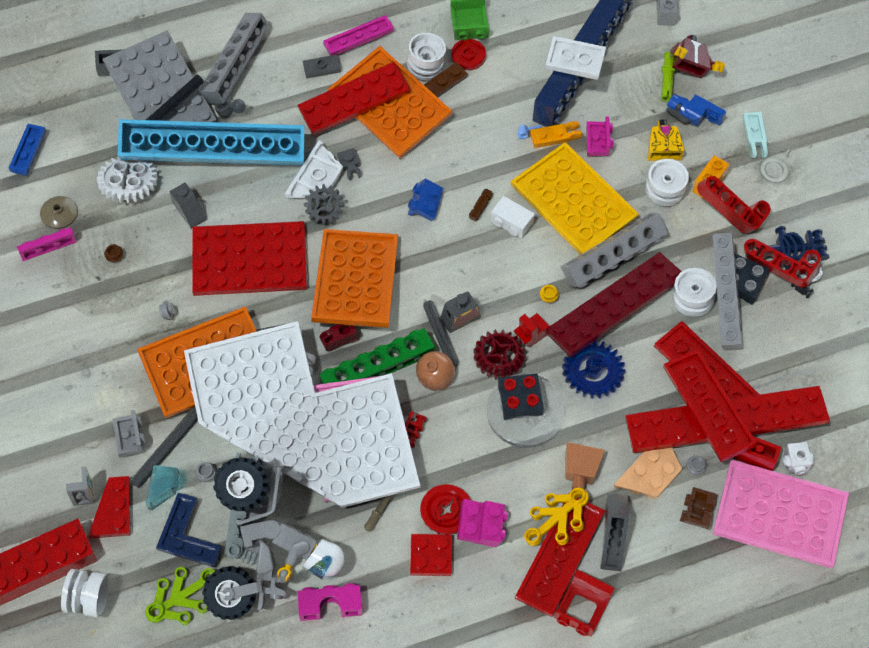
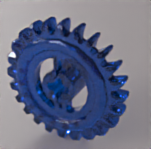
[562,340,626,398]

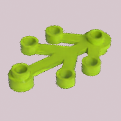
[145,567,215,625]

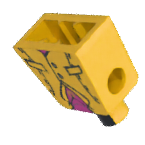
[647,119,684,161]

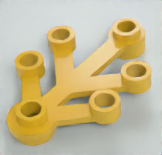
[524,488,589,546]

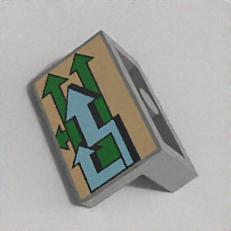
[66,466,94,506]

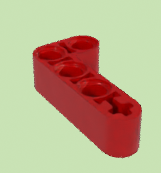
[697,176,771,234]
[744,239,821,288]

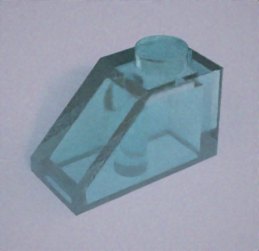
[146,465,182,510]

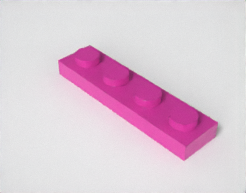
[323,15,394,56]

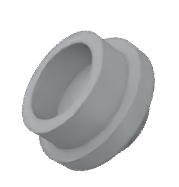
[159,301,175,320]
[686,455,707,475]
[195,462,216,482]

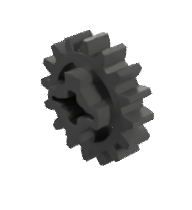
[304,184,344,225]

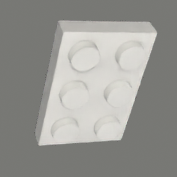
[545,36,606,80]

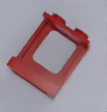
[554,569,614,637]

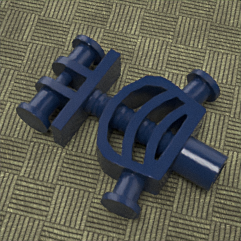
[768,226,829,270]

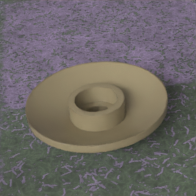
[40,196,78,229]

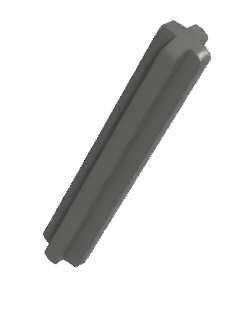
[423,300,458,367]

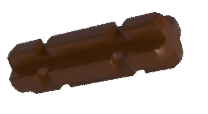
[469,189,493,221]

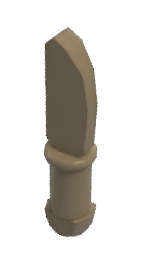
[364,495,392,531]

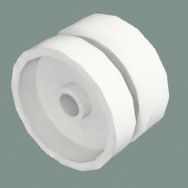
[645,159,689,206]
[673,268,717,317]

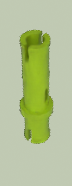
[661,52,676,102]

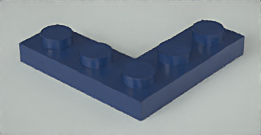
[156,492,222,568]

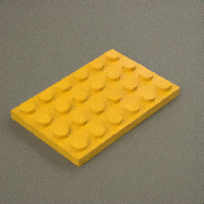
[510,142,639,255]

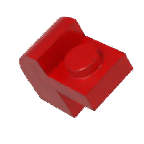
[513,313,549,346]

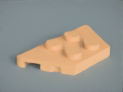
[614,447,682,499]

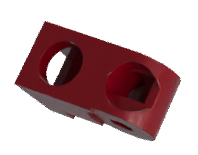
[319,324,359,351]

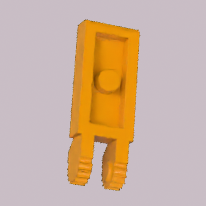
[530,121,583,148]

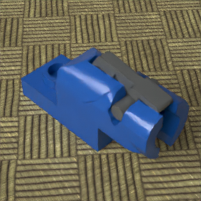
[666,94,726,126]

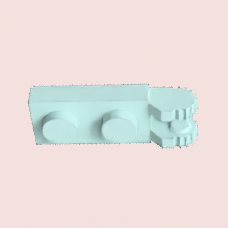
[742,112,768,158]

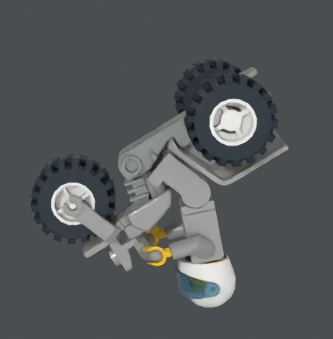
[202,453,345,620]

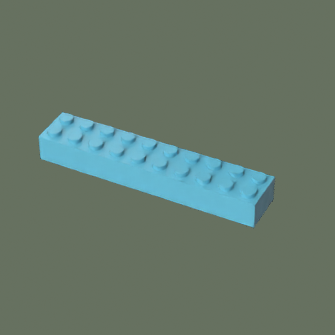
[118,119,305,166]

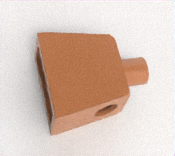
[565,442,604,489]

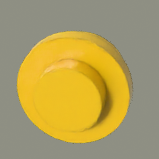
[540,284,559,303]

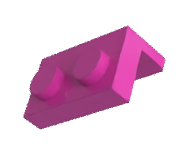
[586,116,614,156]

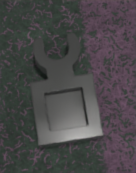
[337,148,361,181]

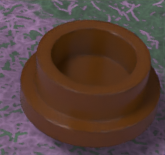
[104,244,124,263]

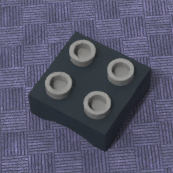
[735,254,770,305]

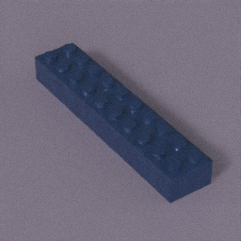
[532,0,633,127]

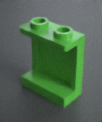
[450,0,490,40]

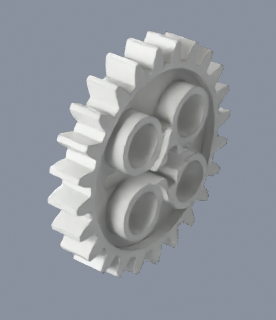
[97,157,158,203]

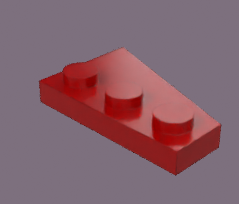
[88,476,130,539]

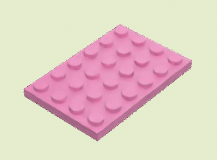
[712,459,849,569]

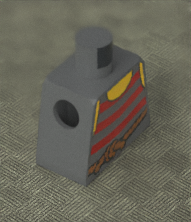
[440,292,481,333]

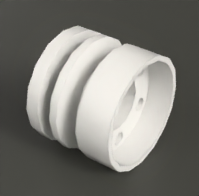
[407,33,446,81]
[61,569,109,618]

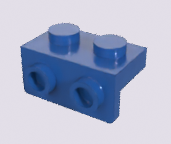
[408,178,443,221]

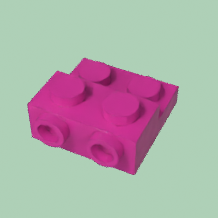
[457,499,508,548]

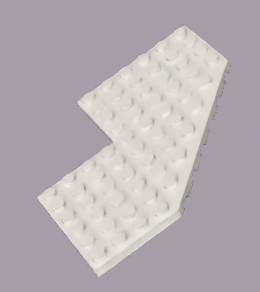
[184,321,421,508]

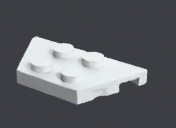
[285,140,343,198]

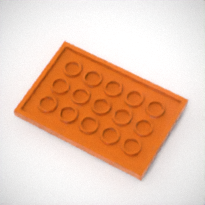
[328,46,453,159]
[311,229,398,328]
[137,306,257,419]

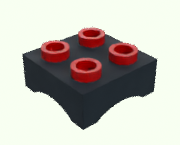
[498,373,544,420]

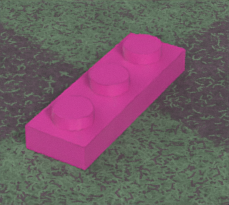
[17,227,77,261]

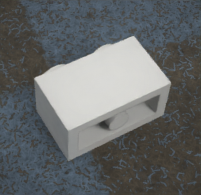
[491,196,535,239]

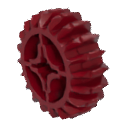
[473,329,525,380]

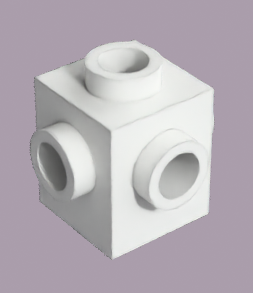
[783,442,814,475]

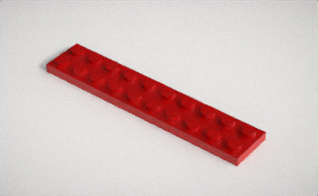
[625,386,830,453]

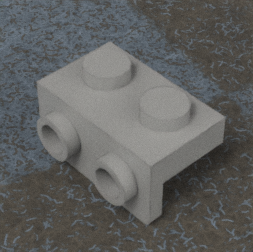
[112,410,146,457]

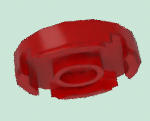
[451,39,486,71]

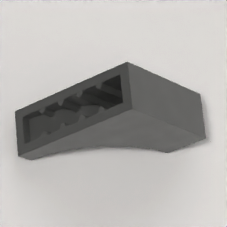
[600,493,629,571]

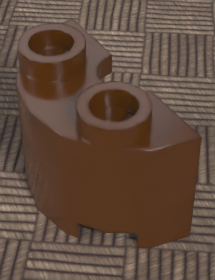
[680,487,717,529]

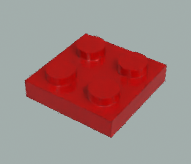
[410,534,452,576]

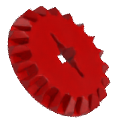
[420,484,471,535]

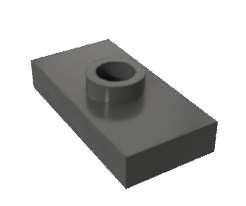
[303,55,341,78]

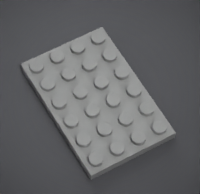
[103,30,217,122]

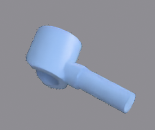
[517,125,541,139]

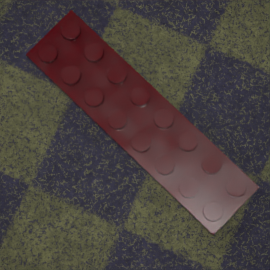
[545,252,682,358]

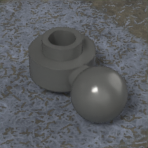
[215,99,246,117]

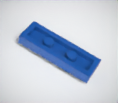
[8,123,46,176]

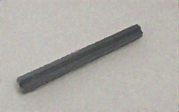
[131,408,198,488]

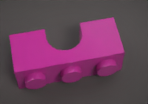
[297,583,362,621]

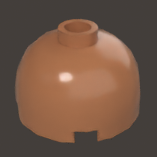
[416,351,455,391]

